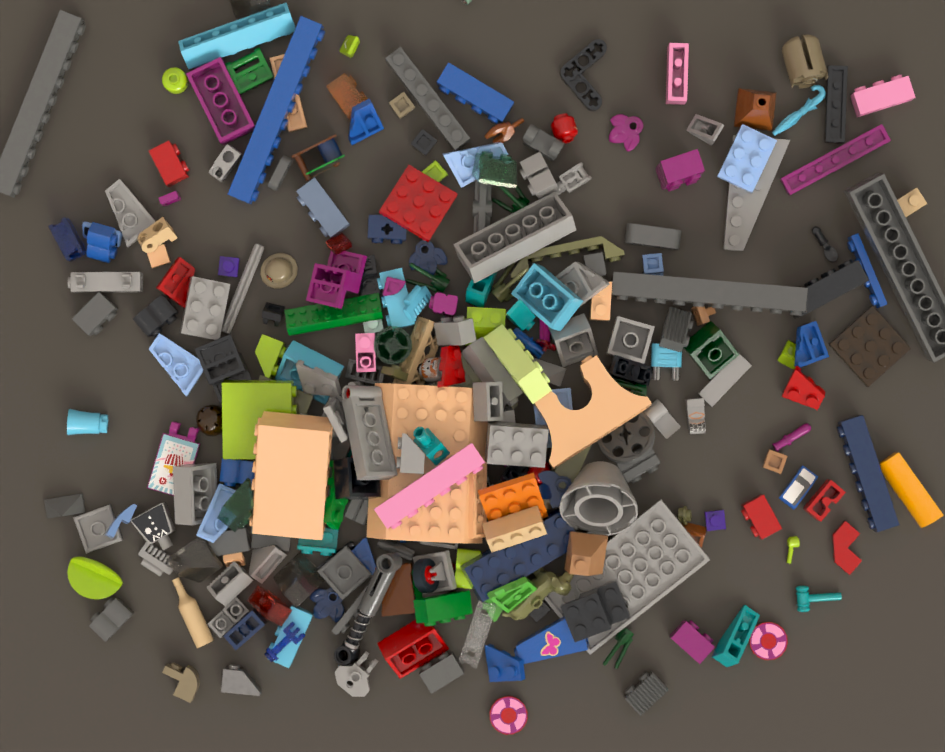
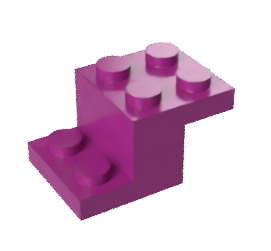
[306,248,367,309]

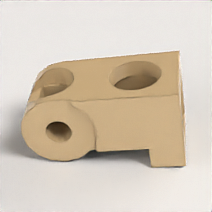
[137,217,177,253]

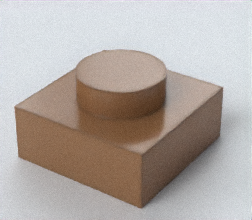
[762,449,788,474]

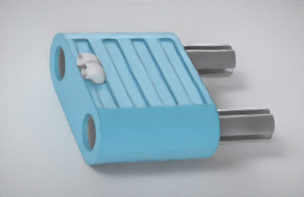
[651,343,682,381]

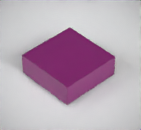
[158,191,181,206]

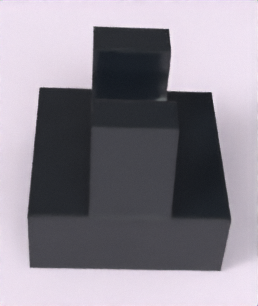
[262,302,285,327]

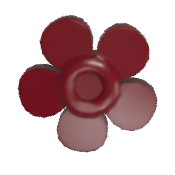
[536,339,556,352]

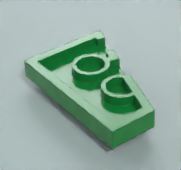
[324,460,348,530]

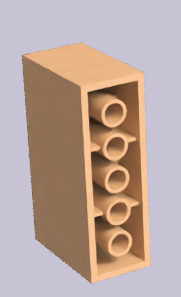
[249,411,333,540]

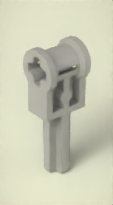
[556,162,592,195]

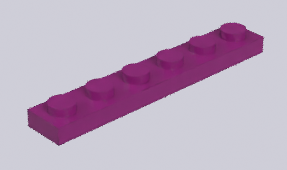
[780,124,891,196]

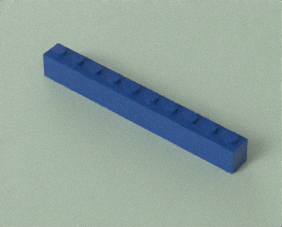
[228,16,325,204]

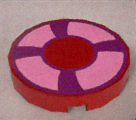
[749,621,788,660]
[490,696,528,735]

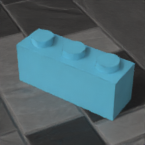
[377,268,415,330]
[267,604,314,668]

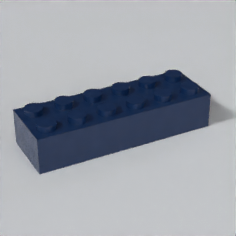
[460,508,576,602]

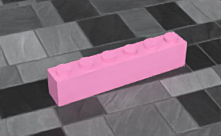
[374,443,485,529]

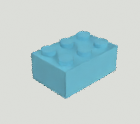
[511,263,583,331]

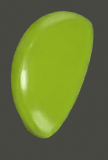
[67,557,123,599]

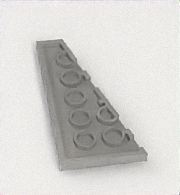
[723,135,790,251]

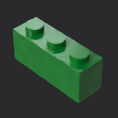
[413,591,473,626]

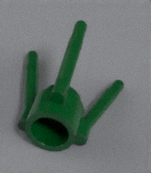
[492,171,530,213]
[405,263,450,293]
[610,375,647,397]
[603,627,634,669]

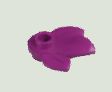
[609,114,644,152]

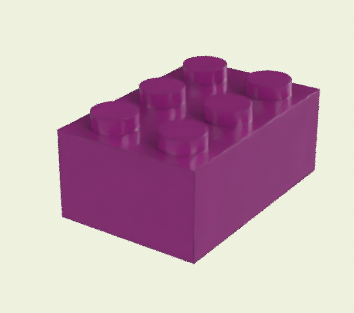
[655,149,705,192]

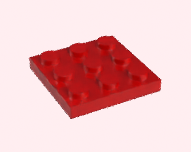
[379,165,458,242]

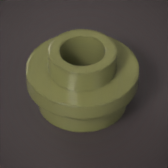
[678,506,692,525]

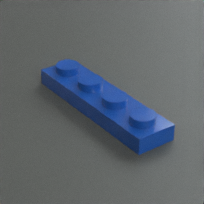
[847,233,887,308]

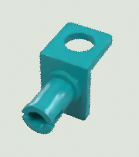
[413,427,450,465]

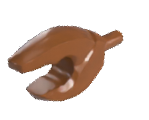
[484,118,525,143]

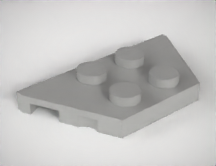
[555,262,610,306]

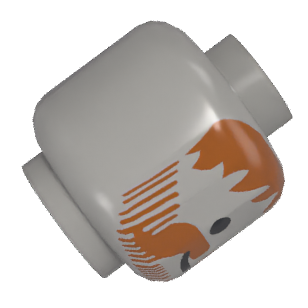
[419,357,442,383]

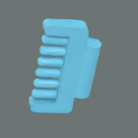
[403,285,432,322]

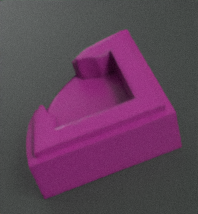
[382,277,406,296]

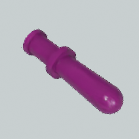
[772,423,811,452]

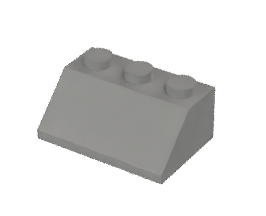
[173,463,217,525]

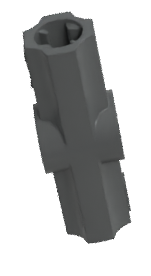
[473,179,492,234]

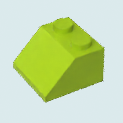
[465,307,506,346]

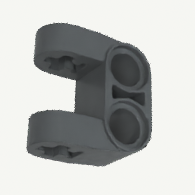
[523,124,565,161]

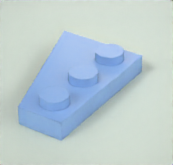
[443,142,511,188]
[149,333,204,397]
[196,483,252,543]

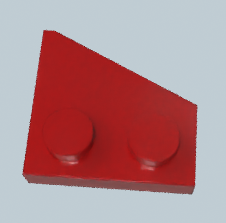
[156,257,195,309]
[437,345,466,388]
[782,366,825,410]

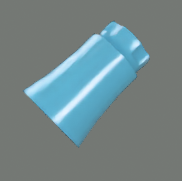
[67,409,108,435]

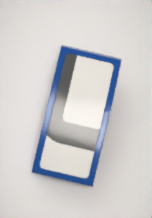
[779,466,818,510]

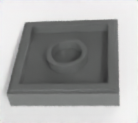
[318,545,372,600]

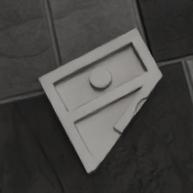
[296,360,342,396]

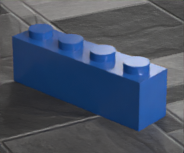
[437,62,514,124]

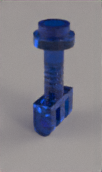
[264,621,306,662]

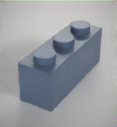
[296,177,350,239]

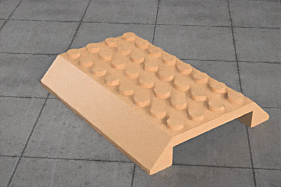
[366,383,488,544]

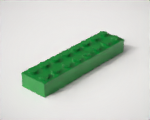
[284,293,383,336]

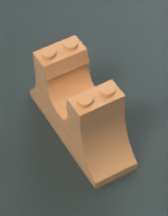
[534,355,652,470]

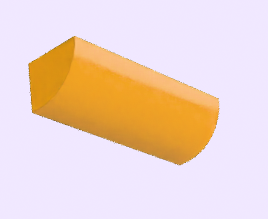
[879,452,944,528]

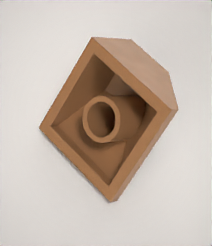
[564,531,608,576]

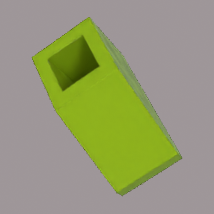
[255,334,287,379]

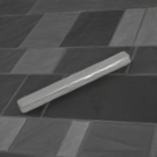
[221,244,264,334]

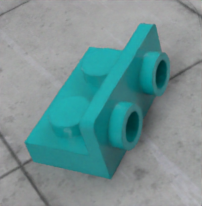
[297,528,339,556]

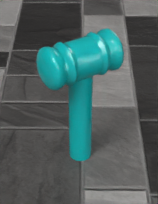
[796,585,842,612]

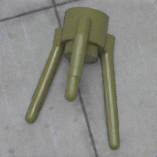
[491,262,528,303]

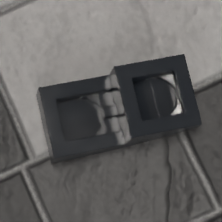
[360,255,381,296]

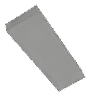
[698,354,752,407]

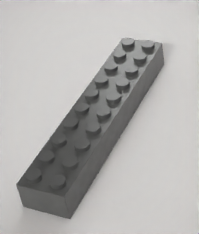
[844,172,945,363]

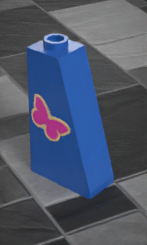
[514,616,590,664]

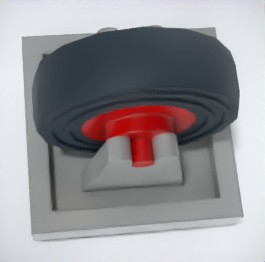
[412,550,457,594]

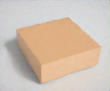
[147,244,171,268]
[223,552,246,567]

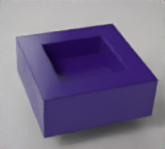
[218,256,240,278]
[704,510,726,531]

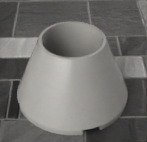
[560,461,638,536]

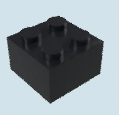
[333,457,381,500]

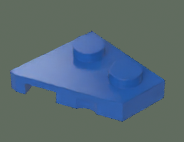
[348,99,384,145]
[794,321,829,367]

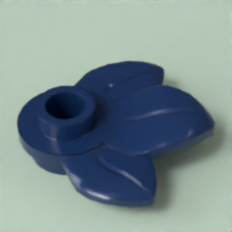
[409,240,447,275]
[538,470,572,508]
[310,587,344,622]

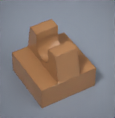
[691,306,716,326]

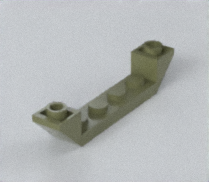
[511,236,625,282]

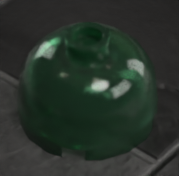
[374,326,412,365]

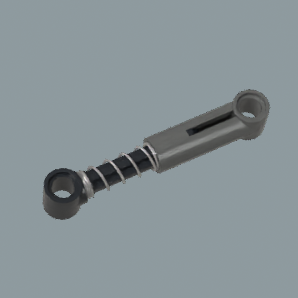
[334,552,402,665]

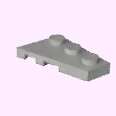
[105,179,156,248]

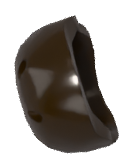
[196,405,222,436]

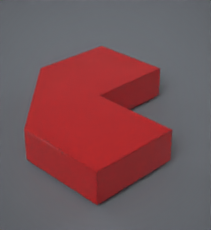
[832,521,862,575]

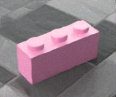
[666,43,689,105]
[850,74,916,117]

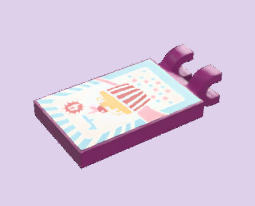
[147,421,201,496]

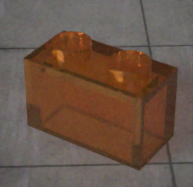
[326,73,367,120]

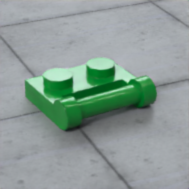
[225,47,274,95]

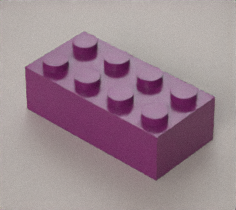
[186,57,255,146]

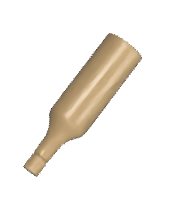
[172,577,214,648]

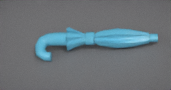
[772,85,826,136]

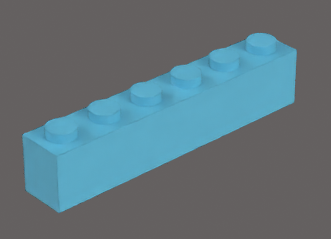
[178,3,296,69]

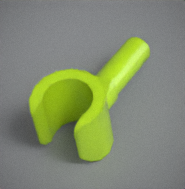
[786,536,800,564]

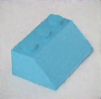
[275,340,344,405]

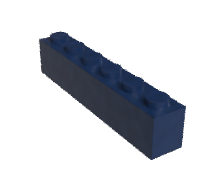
[837,415,899,532]

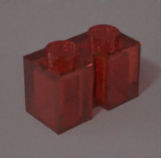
[247,585,292,626]

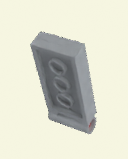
[342,385,397,480]

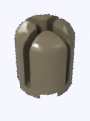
[782,34,829,89]

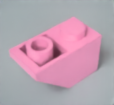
[355,333,376,372]

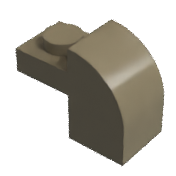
[162,663,200,703]

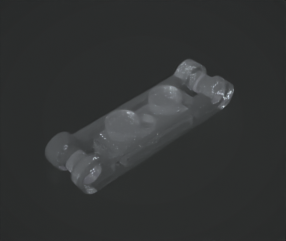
[459,600,497,669]

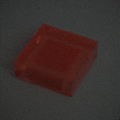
[326,233,352,255]

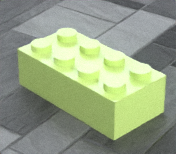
[483,324,552,404]

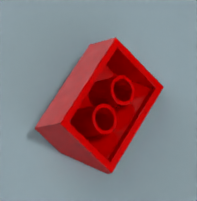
[377,620,449,679]

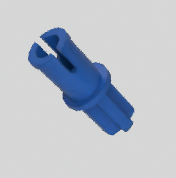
[513,327,544,359]

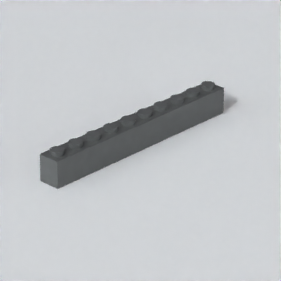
[0,10,86,198]
[611,272,809,316]

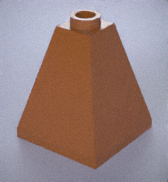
[734,88,776,131]

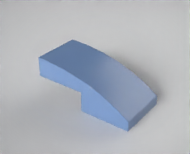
[642,253,664,276]
[105,504,137,538]

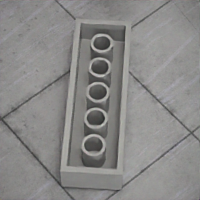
[453,192,576,283]

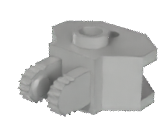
[335,651,378,697]

